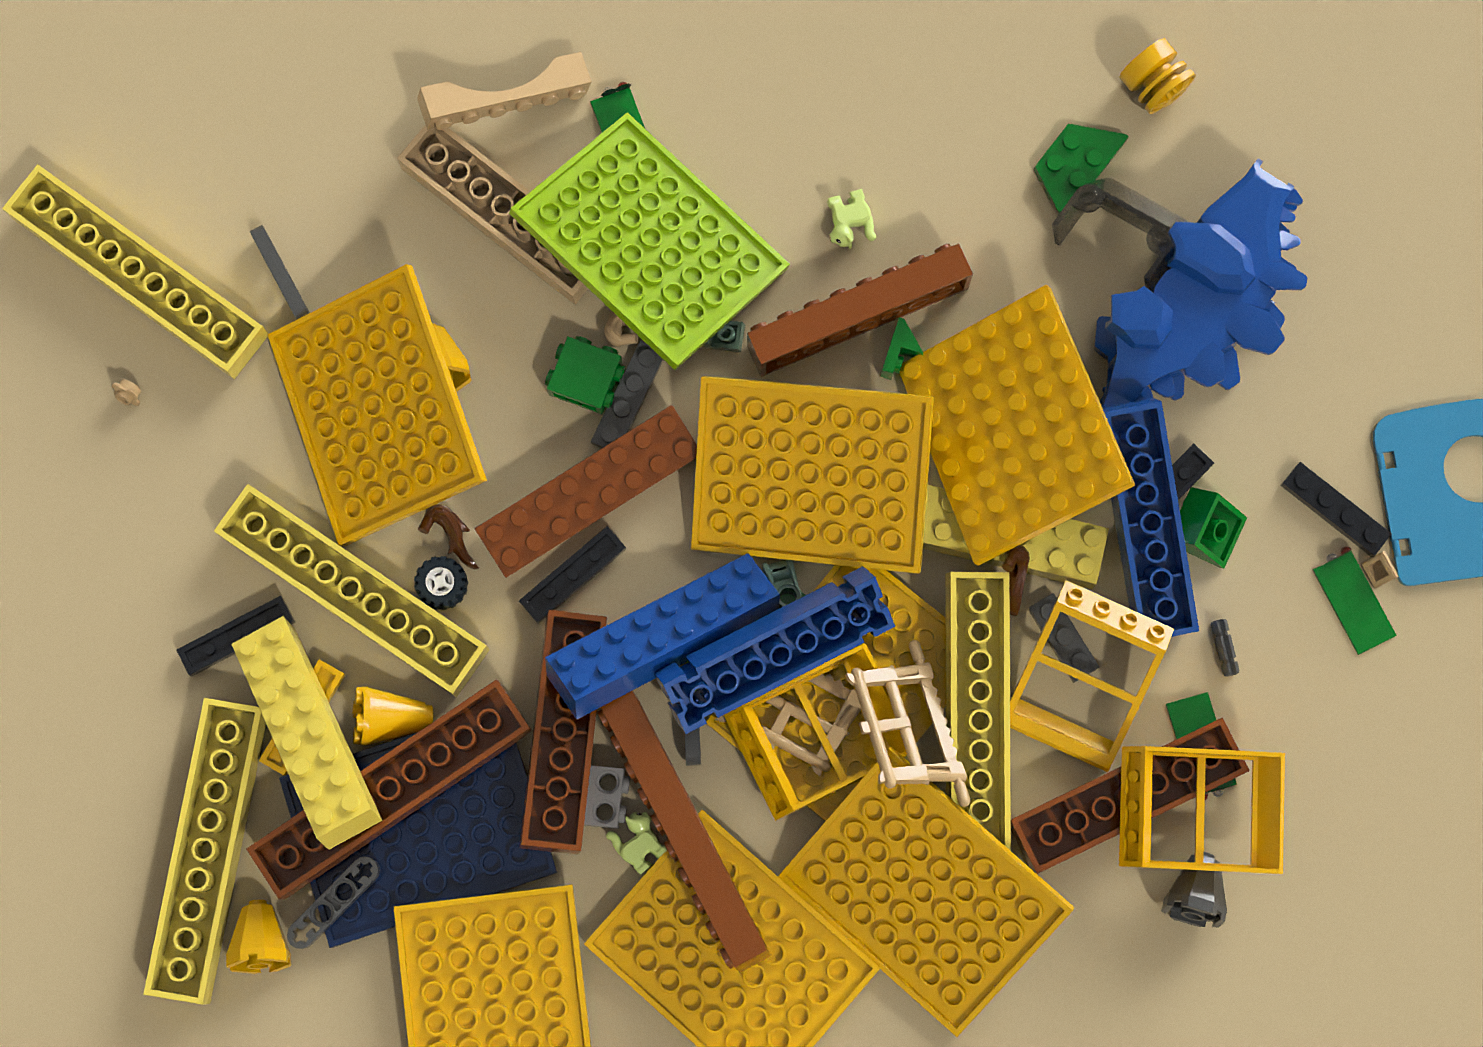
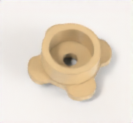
[112,379,141,406]

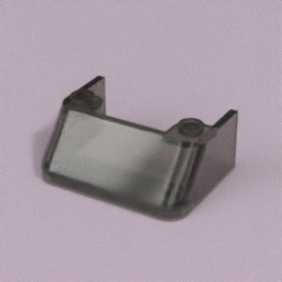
[1052,178,1189,292]

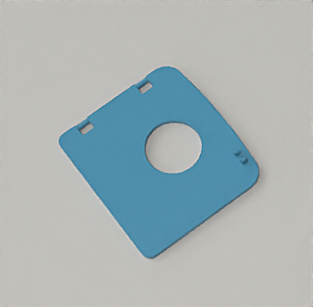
[1373,399,1483,586]

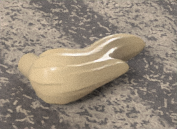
[604,311,638,347]

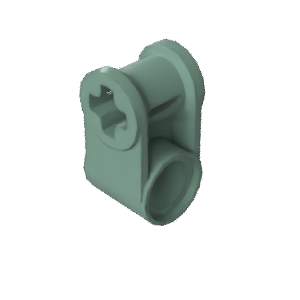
[762,560,801,609]

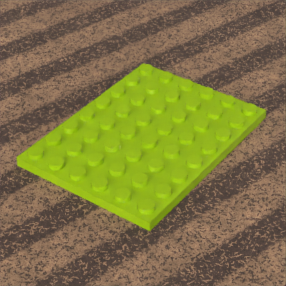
[509,112,790,370]

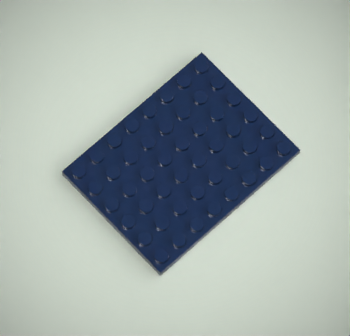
[279,732,558,948]

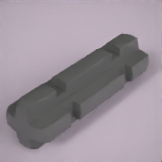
[1211,619,1240,676]

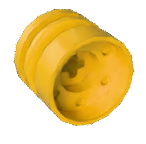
[1119,38,1196,114]

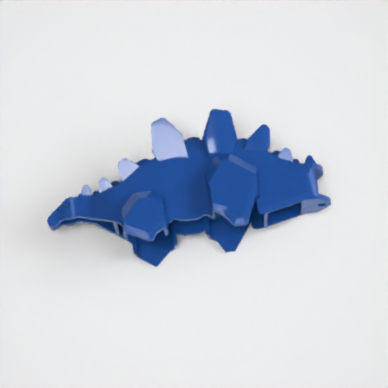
[1094,158,1308,408]

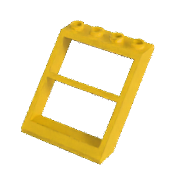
[1010,580,1174,772]
[724,643,919,821]
[1119,746,1285,874]

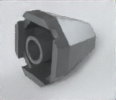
[1161,852,1227,928]

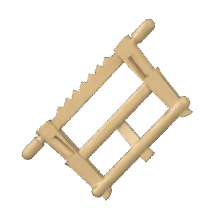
[845,640,971,807]
[715,674,861,776]

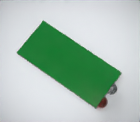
[590,82,645,133]
[1313,546,1397,655]
[1166,692,1237,800]

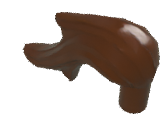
[418,504,479,569]
[1002,545,1030,616]

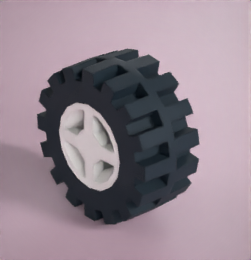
[414,556,468,610]

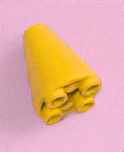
[352,686,433,745]

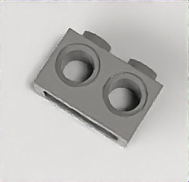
[584,765,630,829]

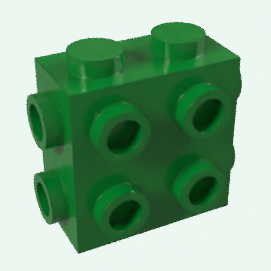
[545,336,625,415]

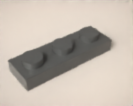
[1028,593,1099,683]

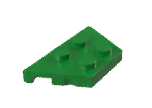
[1034,124,1129,222]

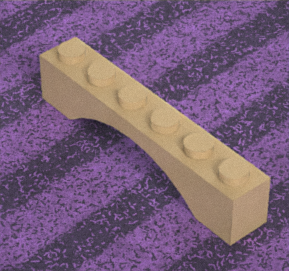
[417,52,592,130]

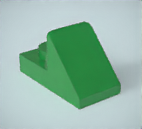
[880,317,923,380]

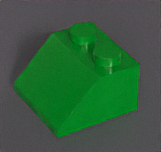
[1180,487,1247,569]

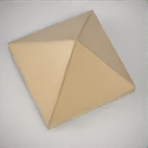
[1361,551,1399,589]

